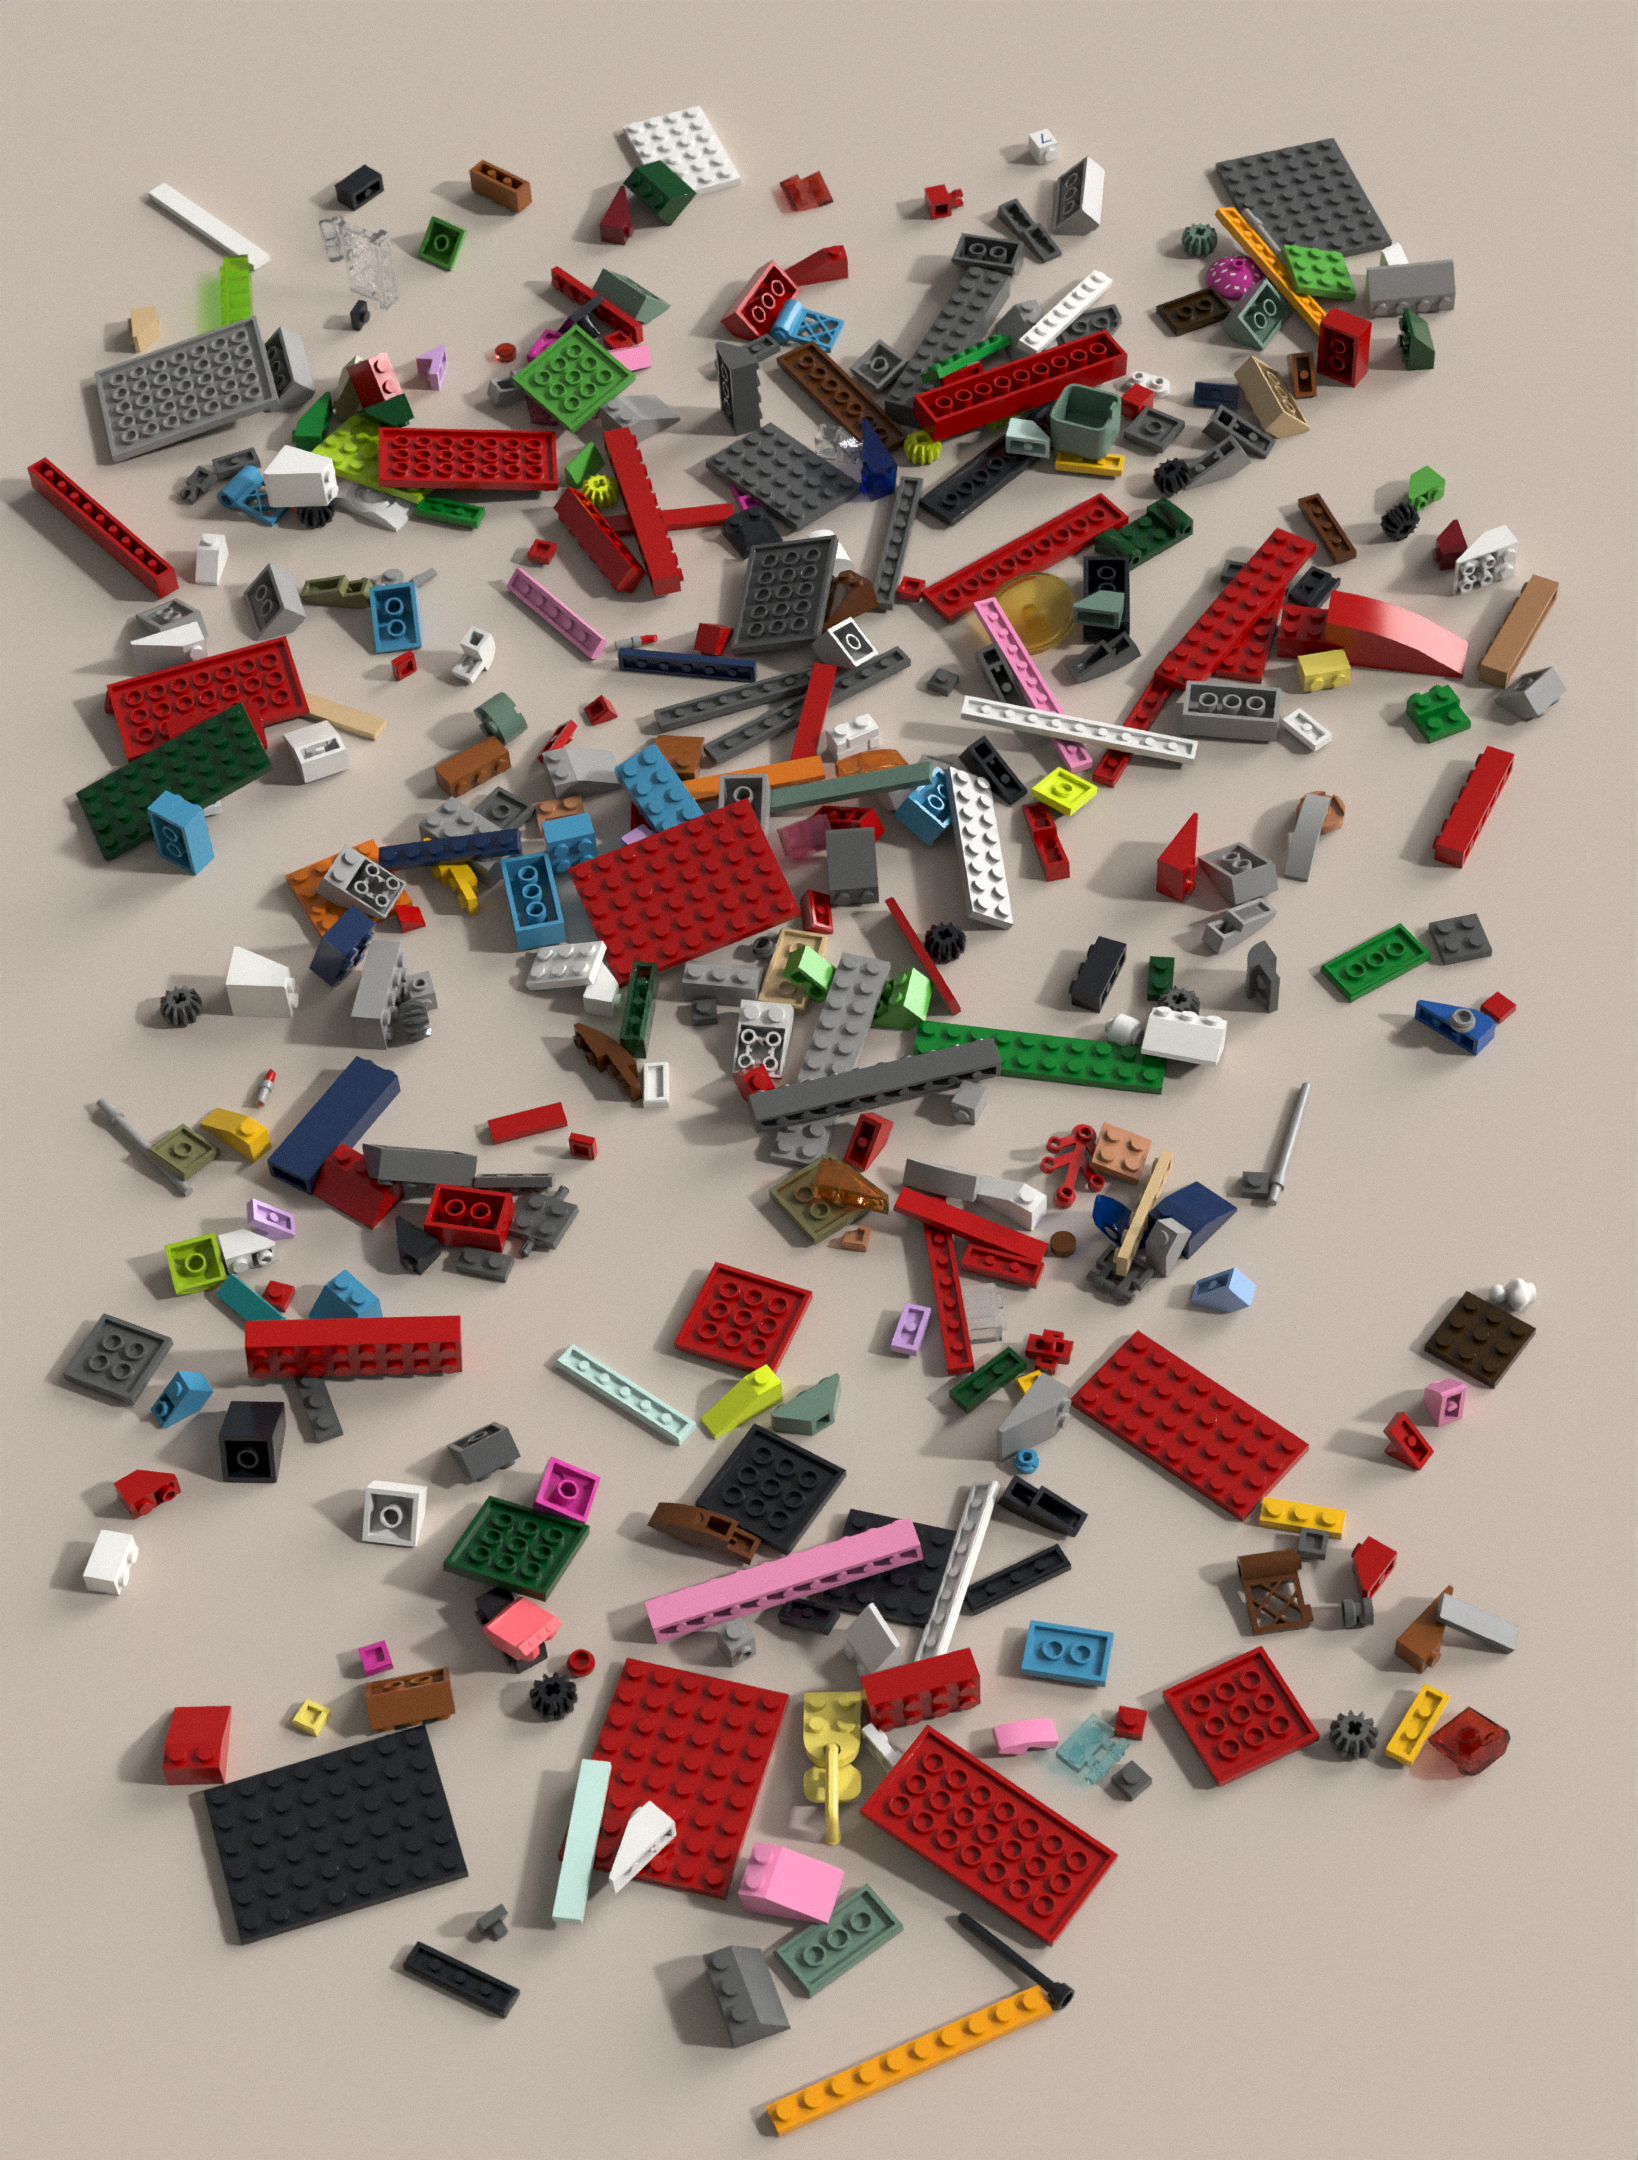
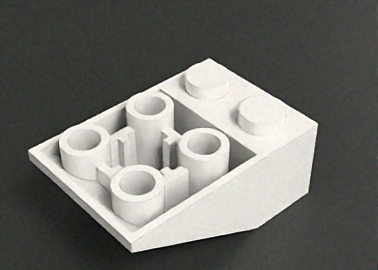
[1452,525,1519,596]
[283,720,350,783]
[732,999,794,1079]

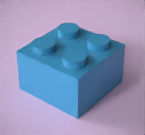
[541,812,598,875]

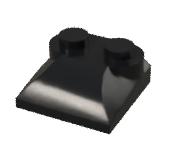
[721,506,783,560]

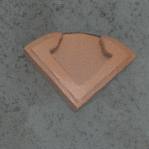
[840,1226,872,1252]

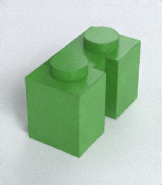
[782,944,837,1003]

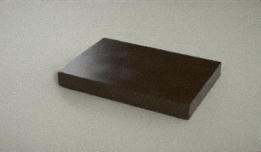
[1156,286,1232,337]

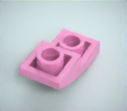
[992,1719,1059,1755]

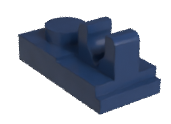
[1193,381,1240,408]

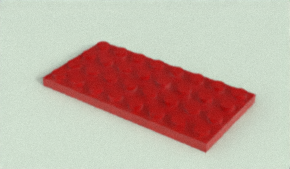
[379,427,558,491]
[106,636,310,763]
[1070,1330,1309,1522]
[859,1724,1118,1948]

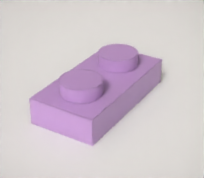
[891,1303,931,1357]

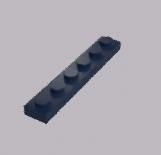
[618,648,757,683]
[379,828,521,872]

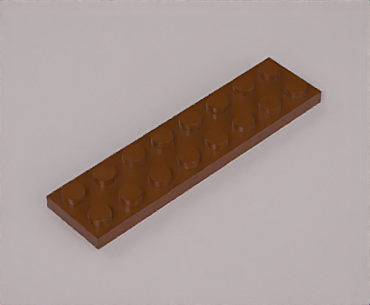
[777,341,908,460]

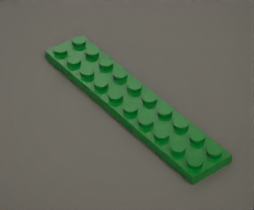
[912,1021,1167,1095]

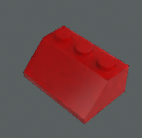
[313,1143,405,1230]

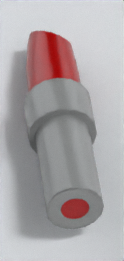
[409,568,437,588]
[615,634,658,650]
[255,1069,276,1107]

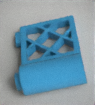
[770,299,844,353]
[217,465,289,527]

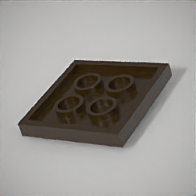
[1424,1291,1536,1389]

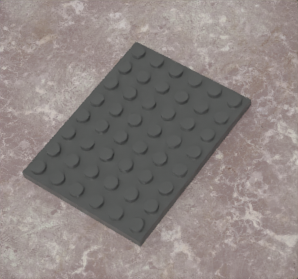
[1215,138,1392,258]

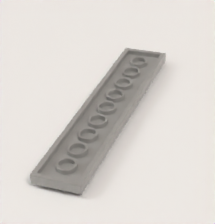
[770,952,891,1168]

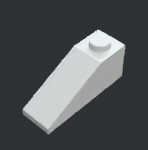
[976,1175,1047,1231]
[609,1800,677,1895]

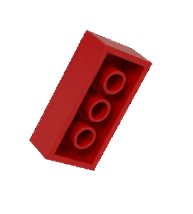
[860,1647,981,1733]

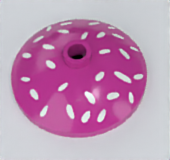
[1206,255,1270,301]

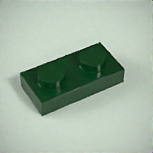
[1147,956,1175,1001]

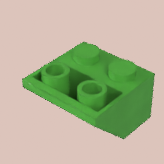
[871,968,934,1030]

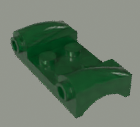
[1094,497,1193,572]

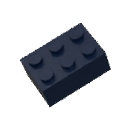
[309,905,376,987]

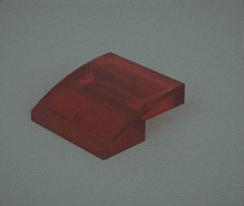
[779,171,834,211]

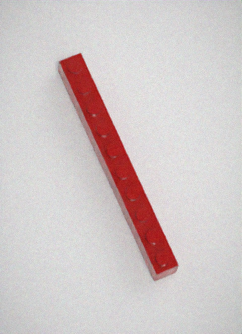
[603,427,684,597]
[27,457,179,599]

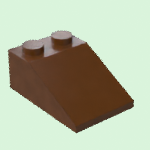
[821,570,879,635]

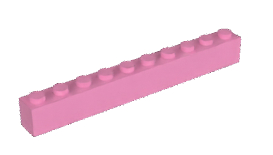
[645,1518,923,1644]

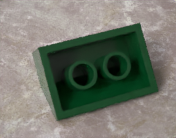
[623,160,697,226]

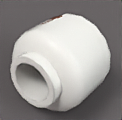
[1105,1013,1144,1047]

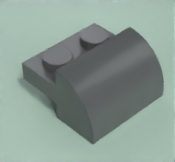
[1245,940,1280,1013]

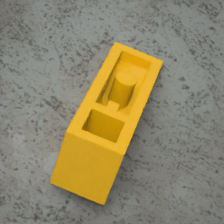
[199,1108,272,1163]

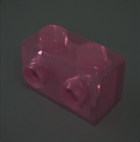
[777,814,832,860]

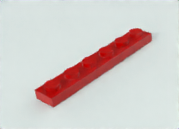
[551,266,644,345]

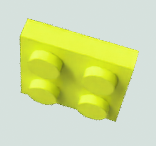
[1031,767,1098,817]

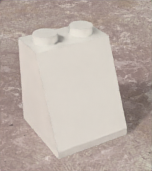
[263,445,338,507]
[226,946,298,1018]

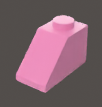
[1423,1378,1467,1427]

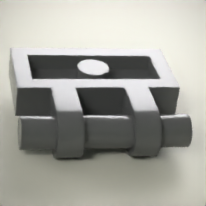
[1086,1244,1155,1304]

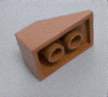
[655,735,705,781]

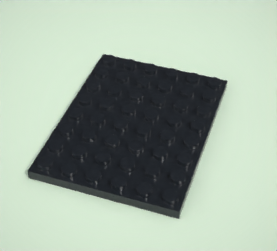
[203,1724,469,1946]

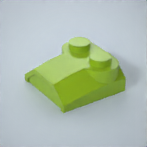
[164,1232,227,1295]

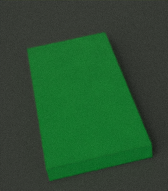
[1321,923,1431,1003]

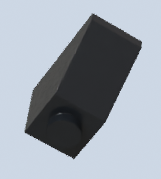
[395,1215,441,1275]

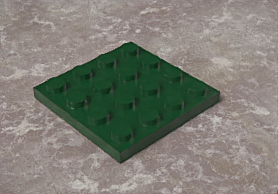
[443,1495,590,1602]

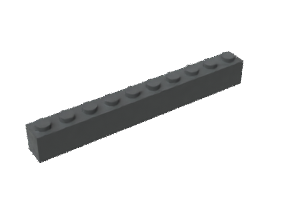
[748,1038,1002,1134]

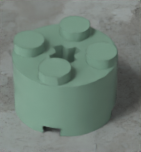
[474,692,528,746]

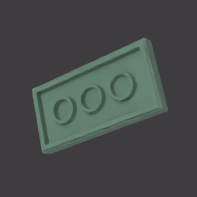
[774,1884,904,1998]

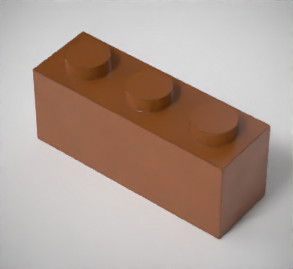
[469,160,532,213]
[434,735,511,798]

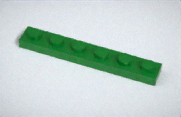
[920,333,1012,383]

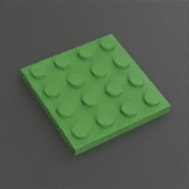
[512,324,636,434]

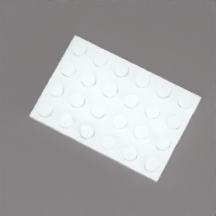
[623,105,741,197]

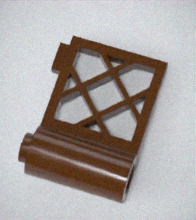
[1237,1548,1314,1636]

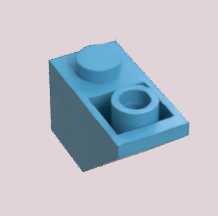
[151,1371,214,1428]

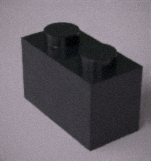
[335,164,384,211]

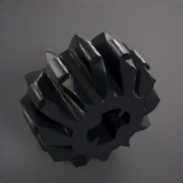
[1153,457,1192,496]
[296,500,335,528]
[1380,502,1420,541]
[924,921,966,963]
[529,1671,578,1721]

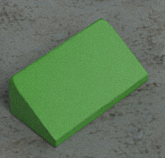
[565,442,605,489]

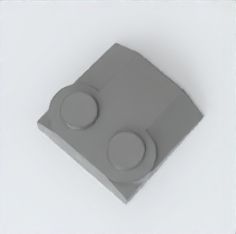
[849,339,909,392]

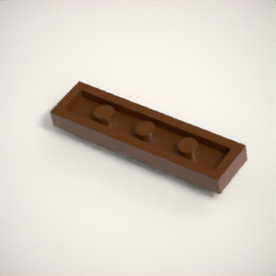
[1298,493,1357,564]

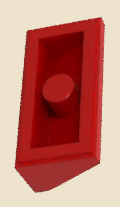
[800,889,834,935]

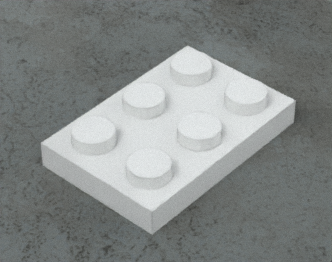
[525,941,607,991]

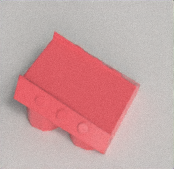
[482,1597,562,1661]

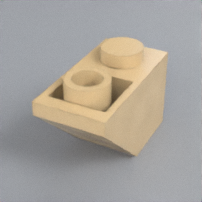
[127,306,161,353]

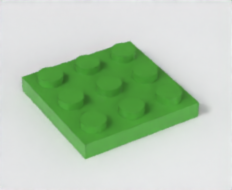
[1281,245,1357,301]

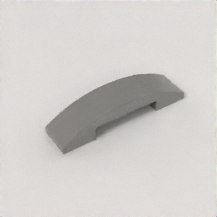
[1284,793,1331,882]

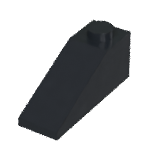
[958,735,1028,805]

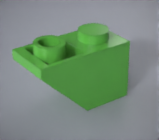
[1408,465,1445,512]

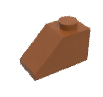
[1287,351,1317,398]

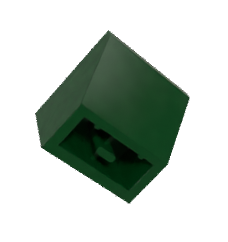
[1397,308,1435,371]

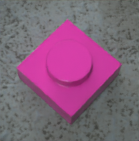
[358,1640,394,1677]

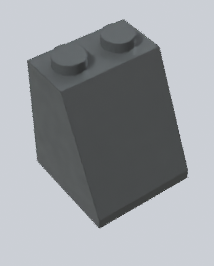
[825,827,879,906]

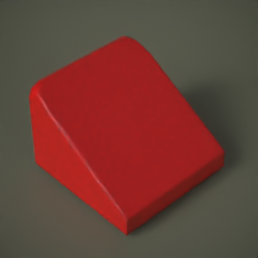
[584,695,618,726]
[394,905,426,933]

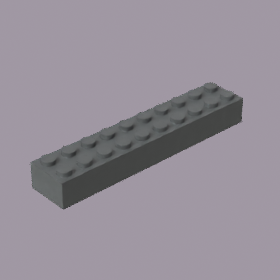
[884,265,1010,431]

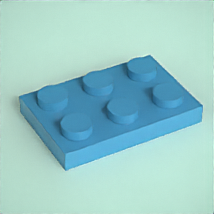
[1021,1620,1114,1687]

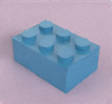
[147,790,214,875]

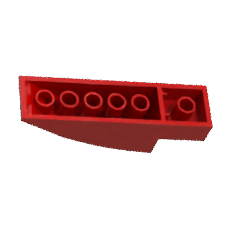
[1276,590,1468,678]

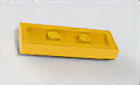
[1055,451,1125,477]
[1259,1497,1346,1539]
[1385,1683,1450,1768]

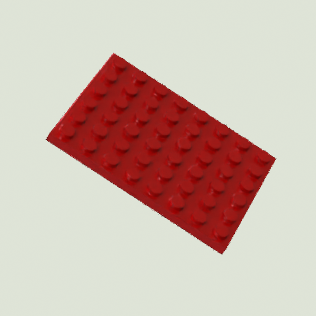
[568,798,802,989]
[558,1658,789,1901]

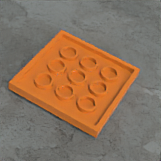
[285,839,413,938]

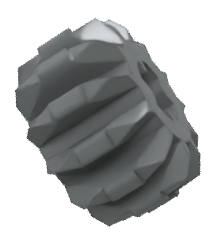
[160,985,202,1027]
[1158,985,1200,1016]
[400,998,431,1042]
[1329,1710,1378,1761]

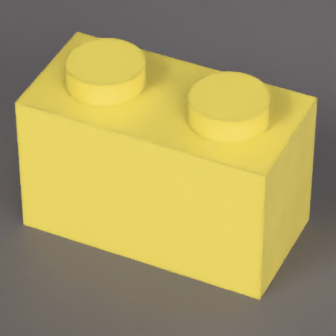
[1297,649,1351,692]

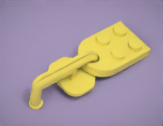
[803,1691,861,1845]

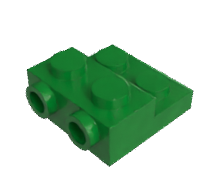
[1406,685,1471,744]

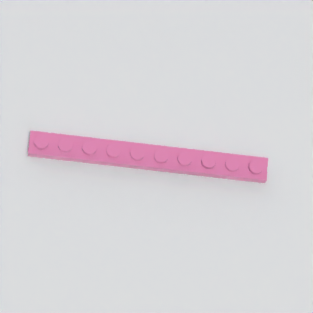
[973,597,1093,774]

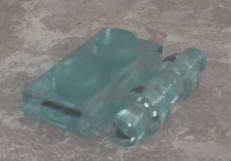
[1056,1713,1130,1785]

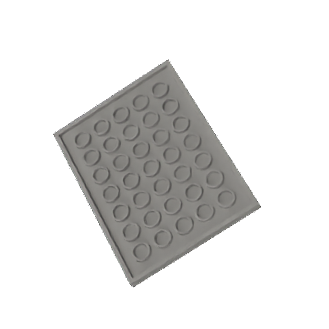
[94,315,280,463]

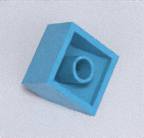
[309,1269,383,1319]

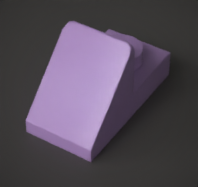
[416,345,448,391]
[246,1198,296,1241]

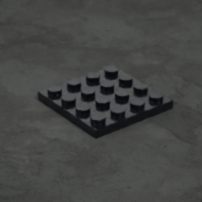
[695,1423,846,1556]
[821,1508,957,1629]

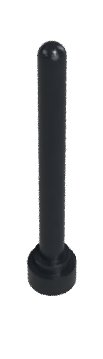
[958,1913,1075,2010]

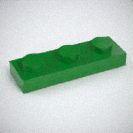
[415,495,486,529]

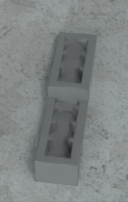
[997,198,1062,263]

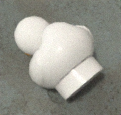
[1489,1278,1536,1311]

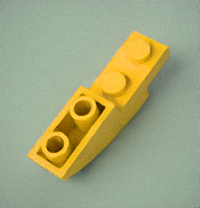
[423,837,479,916]

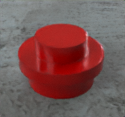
[567,1649,595,1677]

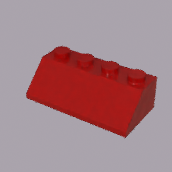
[720,260,801,341]

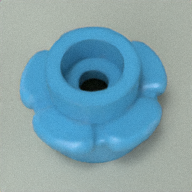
[1013,1449,1040,1475]

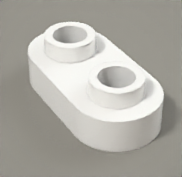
[1127,371,1170,398]

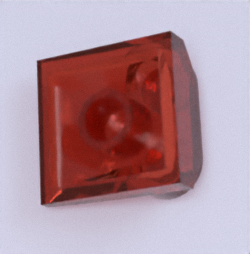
[1427,1706,1511,1776]

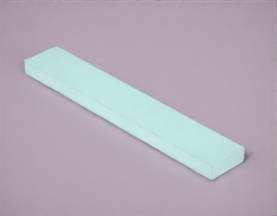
[555,1344,697,1446]
[552,1759,611,1924]

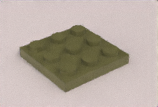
[769,1152,878,1245]

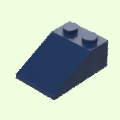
[1147,1181,1237,1259]

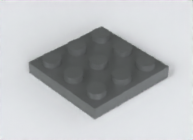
[63,1313,173,1405]

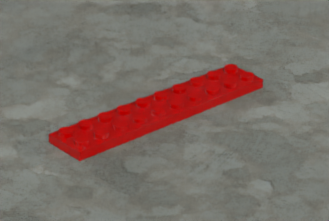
[921,493,1129,623]
[1154,527,1316,692]

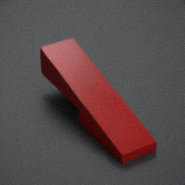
[1022,802,1070,882]

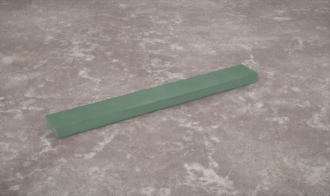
[770,761,933,814]

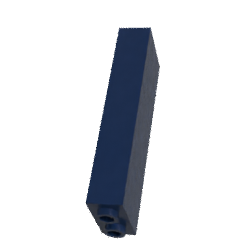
[267,1056,401,1196]

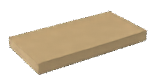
[757,928,829,1015]

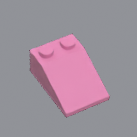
[738,1842,844,1925]

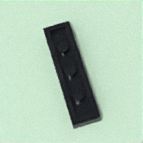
[964,1544,1071,1616]
[403,1941,520,2019]

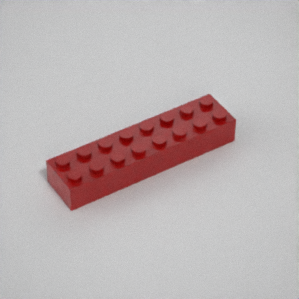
[245,1315,463,1379]

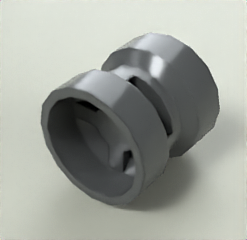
[1342,1597,1374,1627]

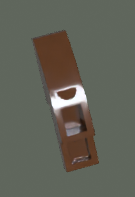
[573,1023,642,1102]
[648,1502,762,1565]

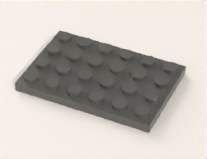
[706,422,862,532]
[730,535,839,655]

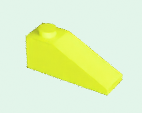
[701,1364,783,1439]

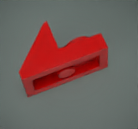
[1383,1412,1434,1471]

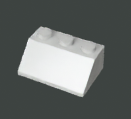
[1141,1006,1228,1067]

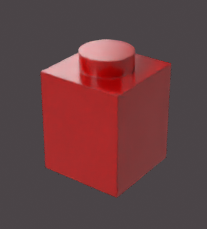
[1120,383,1154,420]

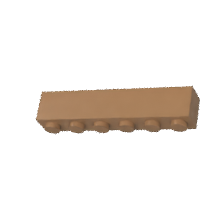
[1477,574,1559,689]

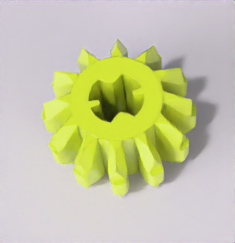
[904,429,941,466]
[581,474,619,510]

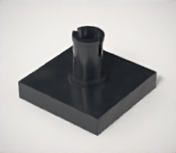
[557,294,604,339]

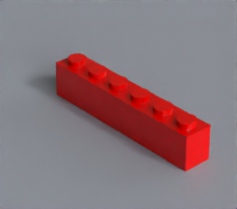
[553,487,647,594]
[1432,745,1515,869]

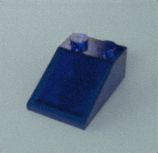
[860,417,898,502]

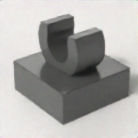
[475,1903,508,1941]

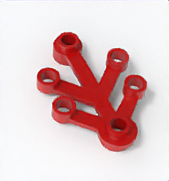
[1039,1124,1105,1209]

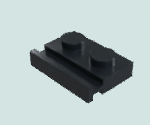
[1288,566,1341,608]

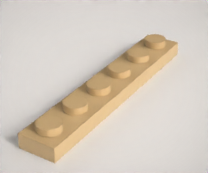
[1113,1149,1173,1277]

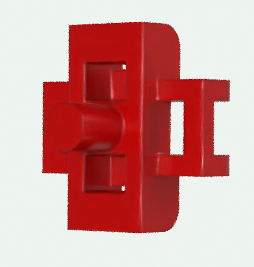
[1025,1329,1074,1374]

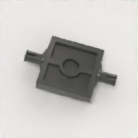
[508,1185,579,1258]

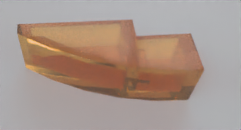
[835,749,909,778]

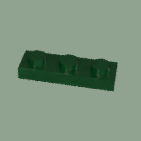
[949,1347,1027,1413]

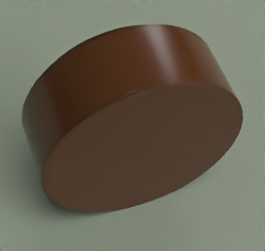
[1050,1231,1076,1257]

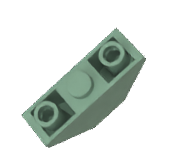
[771,1373,841,1436]

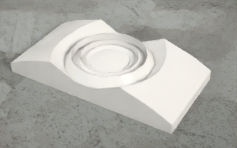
[332,478,417,532]

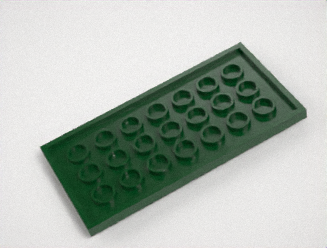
[76,702,274,862]

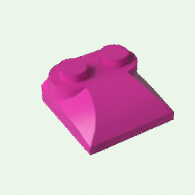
[532,1456,601,1524]

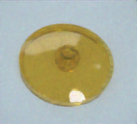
[992,572,1076,655]

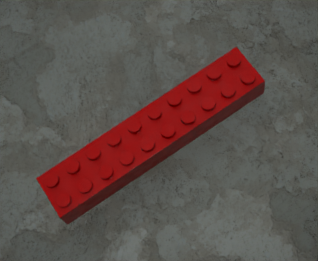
[913,329,1128,442]

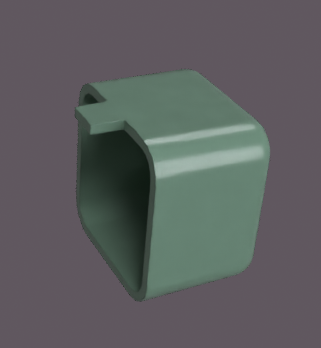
[1050,384,1121,460]

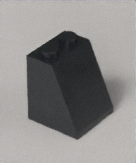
[218,1401,286,1483]

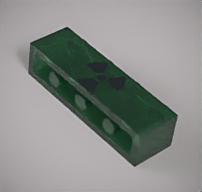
[619,961,660,1059]

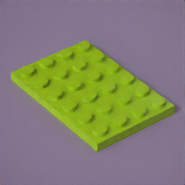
[311,415,433,504]

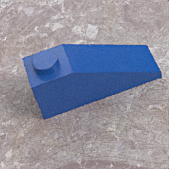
[1415,999,1496,1056]

